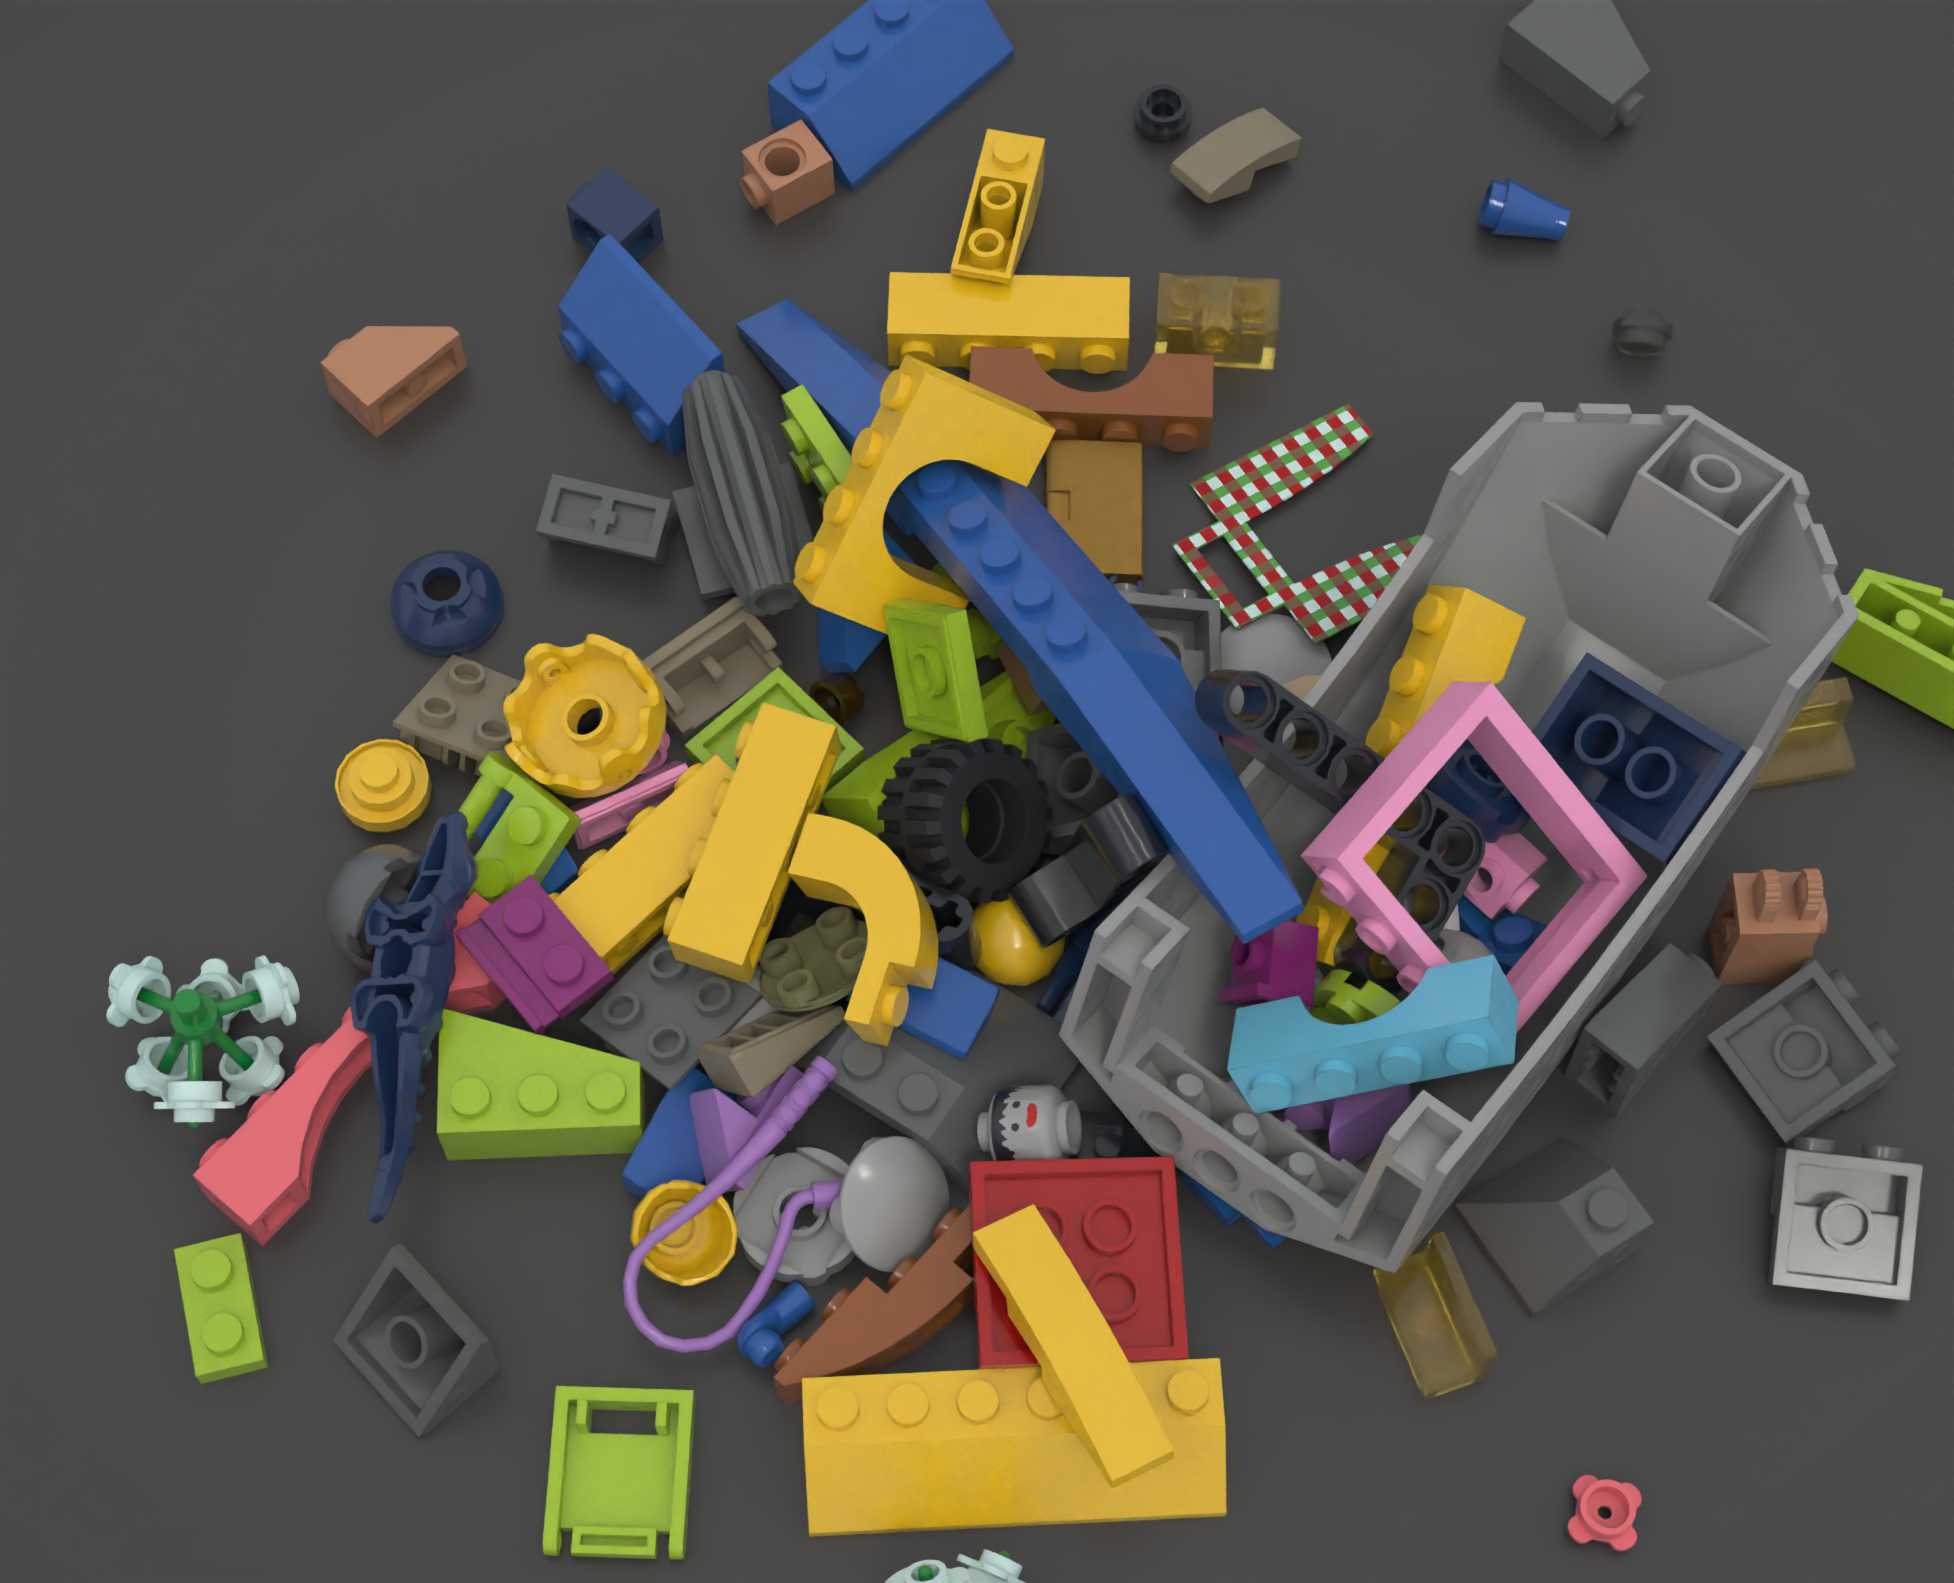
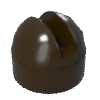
[809,673,865,726]

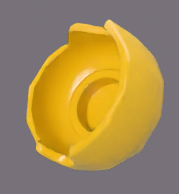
[973,899,1065,987]
[629,1179,739,1286]

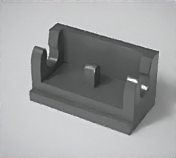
[536,474,680,566]

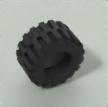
[877,739,1053,903]

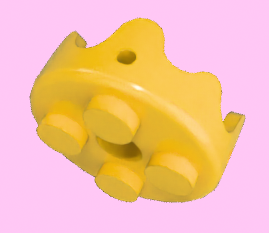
[503,634,667,798]

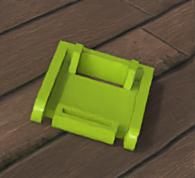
[543,1386,696,1560]

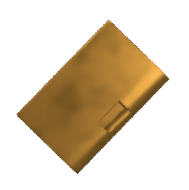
[1044,440,1143,586]

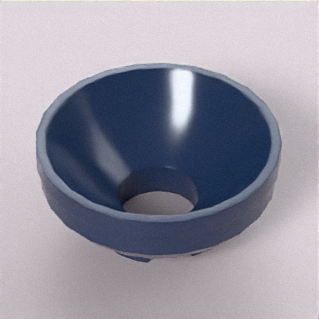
[391,550,505,658]

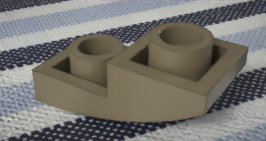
[1169,107,1302,204]

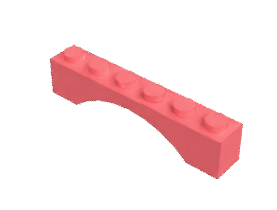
[193,892,505,1247]

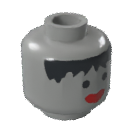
[977,1084,1082,1161]

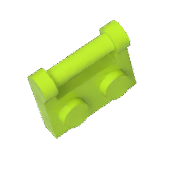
[458,751,583,905]

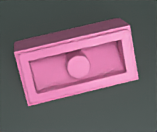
[568,760,688,850]

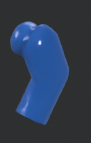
[736,1280,816,1367]

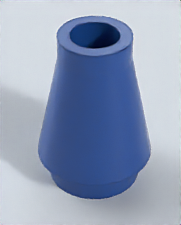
[1478,178,1570,242]

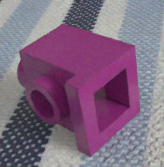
[1218,917,1319,1008]

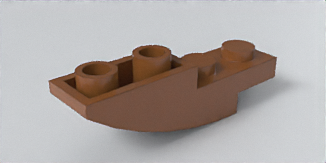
[773,1205,974,1405]

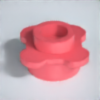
[1567,1475,1642,1552]

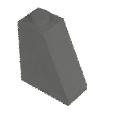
[1499,0,1651,139]
[1563,943,1723,1118]

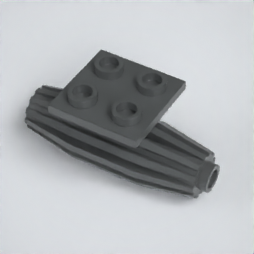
[672,370,814,616]

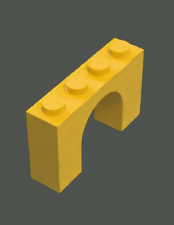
[793,355,1056,635]

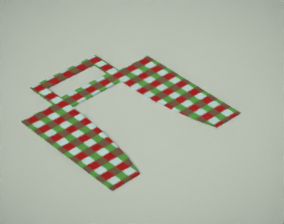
[1172,403,1423,645]

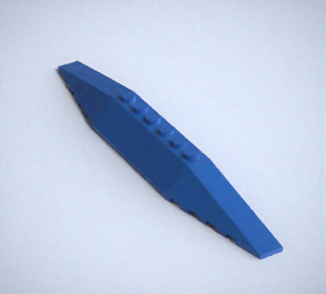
[736,298,1304,944]

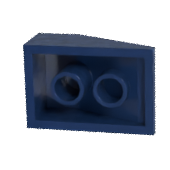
[1532,652,1746,865]

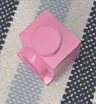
[1439,832,1548,919]

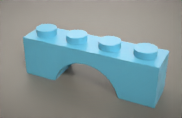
[1227,954,1519,1114]

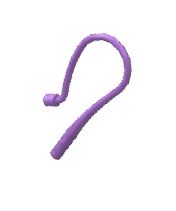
[623,1055,841,1353]

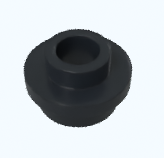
[1134,84,1192,141]

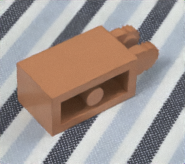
[1708,868,1828,985]

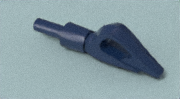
[1036,900,1124,1014]

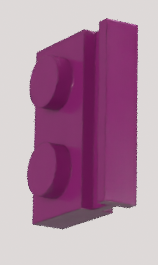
[455,875,614,1035]

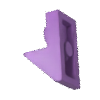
[689,1065,804,1193]
[1273,1084,1412,1164]

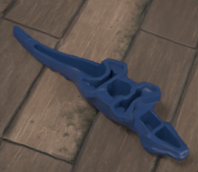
[350,811,479,1224]

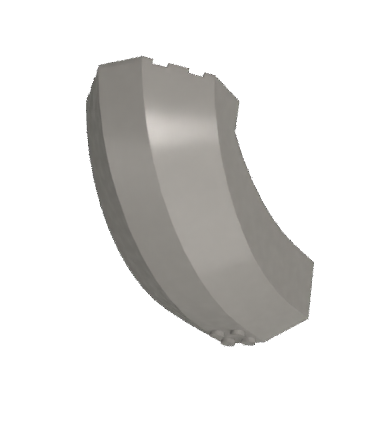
[1059,402,1859,1273]

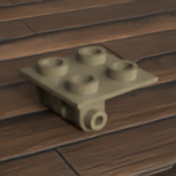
[393,654,524,776]

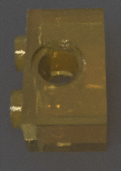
[1154,273,1280,369]

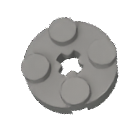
[733,1147,856,1286]

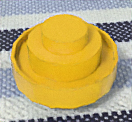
[335,739,432,833]

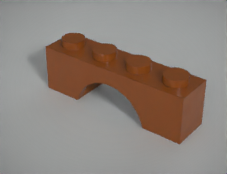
[969,346,1214,452]

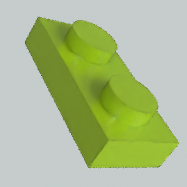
[174,1233,269,1384]

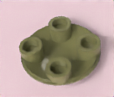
[759,906,868,1012]

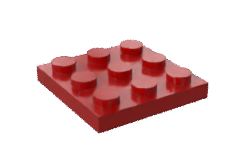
[968,1156,1189,1370]

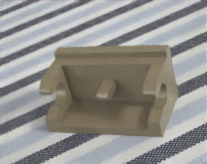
[642,596,784,740]

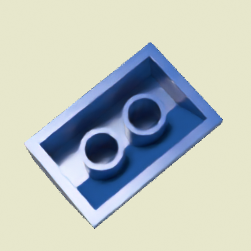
[558,233,725,457]

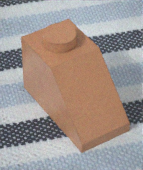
[320,326,468,438]

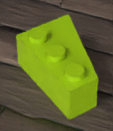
[1831,568,1954,729]
[437,1009,647,1160]

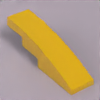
[973,1204,1174,1489]

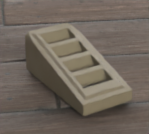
[695,1004,845,1098]

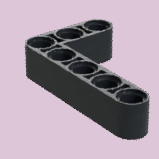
[1195,669,1485,993]

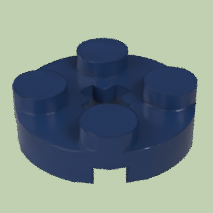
[1425,739,1532,843]

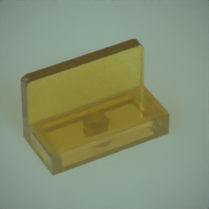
[1750,677,1855,790]
[1372,1231,1497,1401]

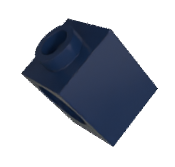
[566,168,664,264]

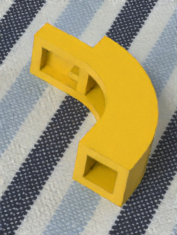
[788,812,938,1046]

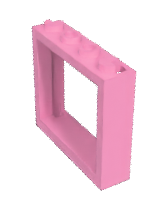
[1301,682,1648,1034]

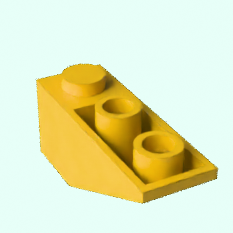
[951,129,1045,284]

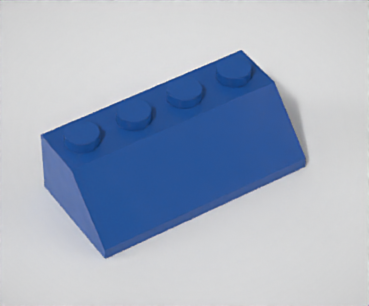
[767,0,1014,191]

